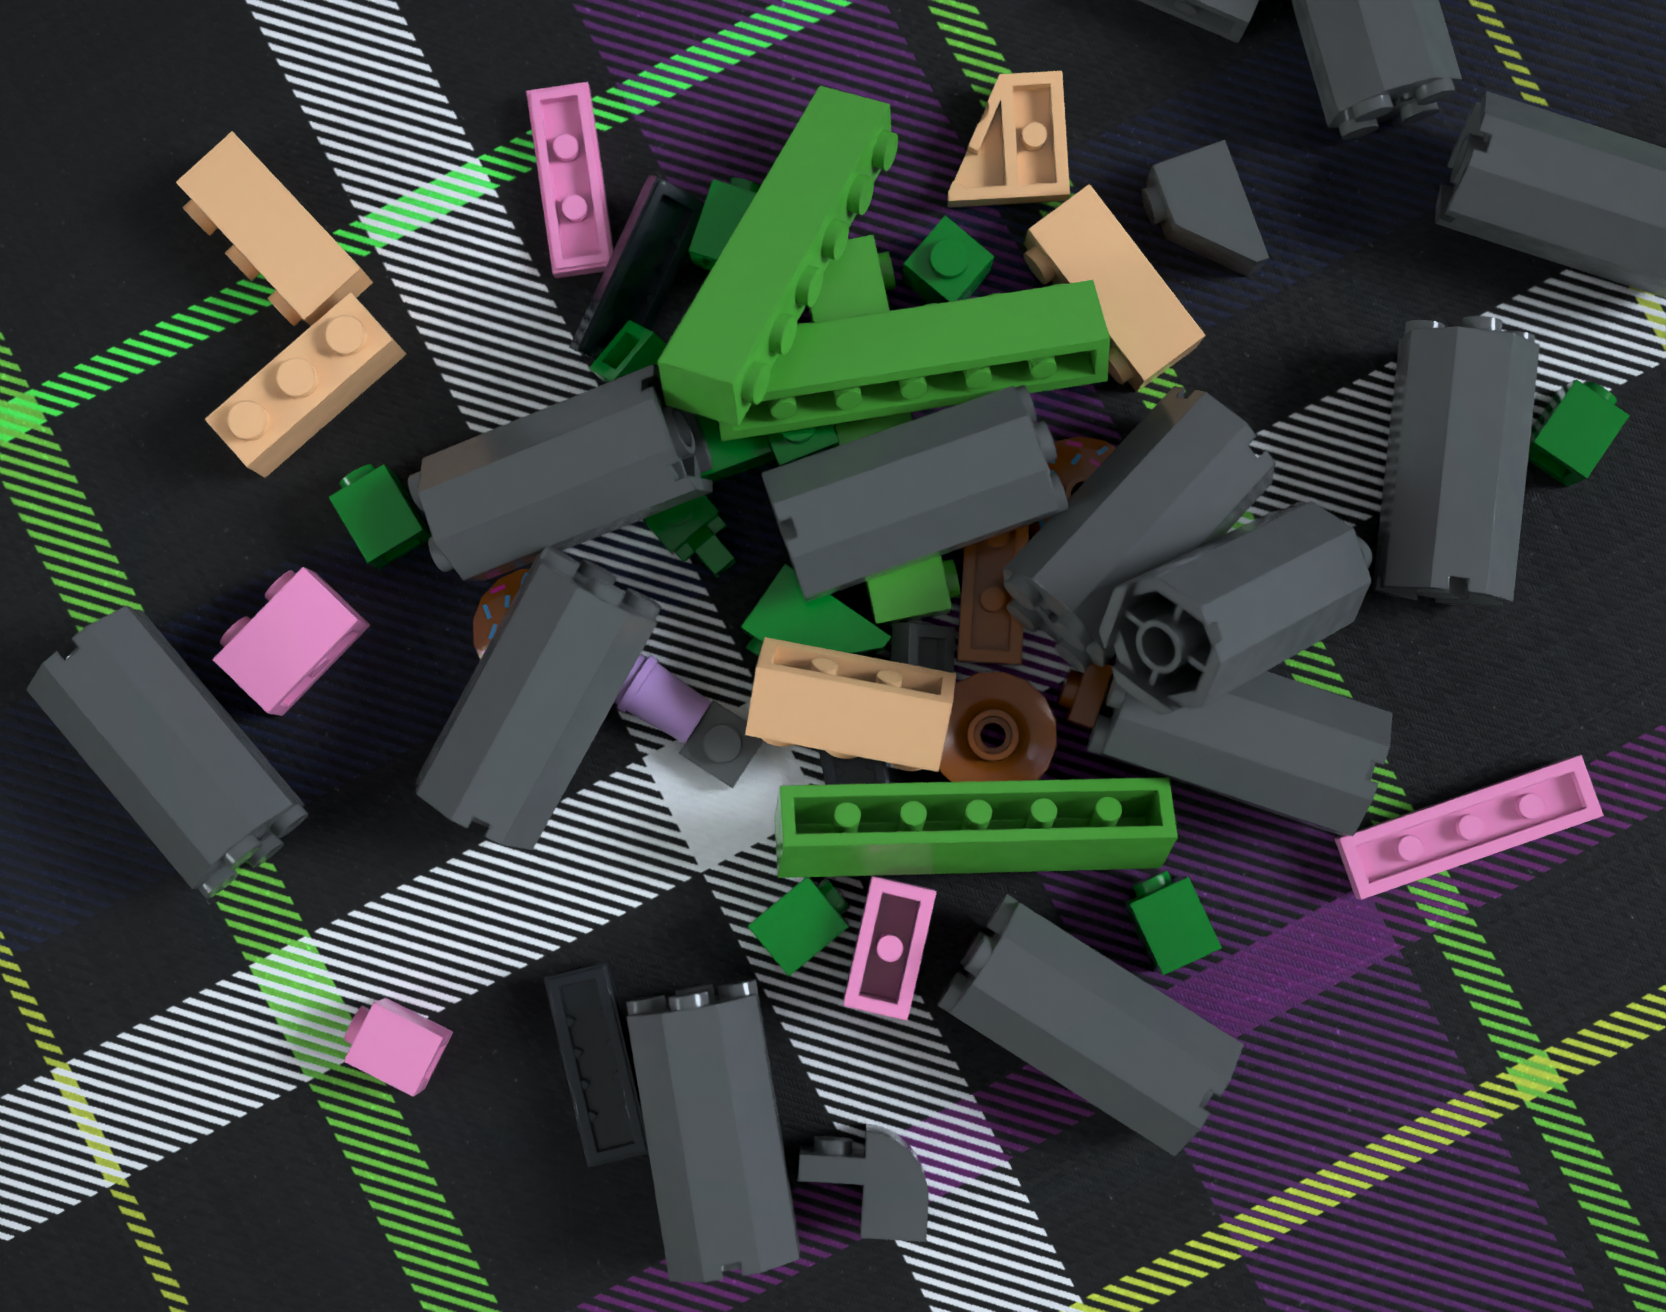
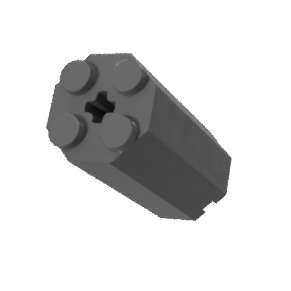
[1290,0,1462,140]
[1435,91,1666,298]
[1372,316,1540,606]
[408,364,713,581]
[761,385,1068,602]
[1003,386,1275,672]
[1099,502,1372,715]
[416,545,662,850]
[26,606,308,899]
[1087,656,1392,836]
[937,894,1244,1156]
[626,979,800,1283]

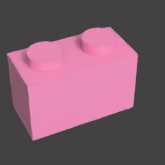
[212,567,370,716]
[843,875,937,1021]

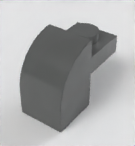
[798,1124,929,1242]

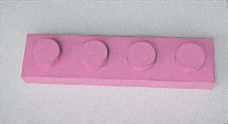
[1334,755,1604,900]

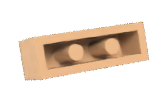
[176,131,373,326]
[1023,184,1206,392]
[205,292,406,478]
[745,637,956,772]

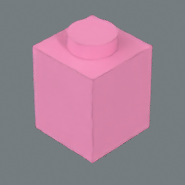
[344,998,453,1097]

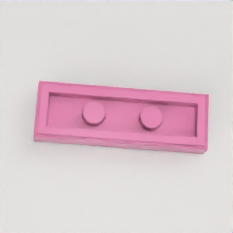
[526,82,614,279]

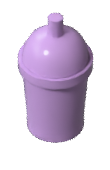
[614,654,712,744]

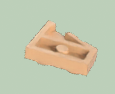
[947,71,1070,207]

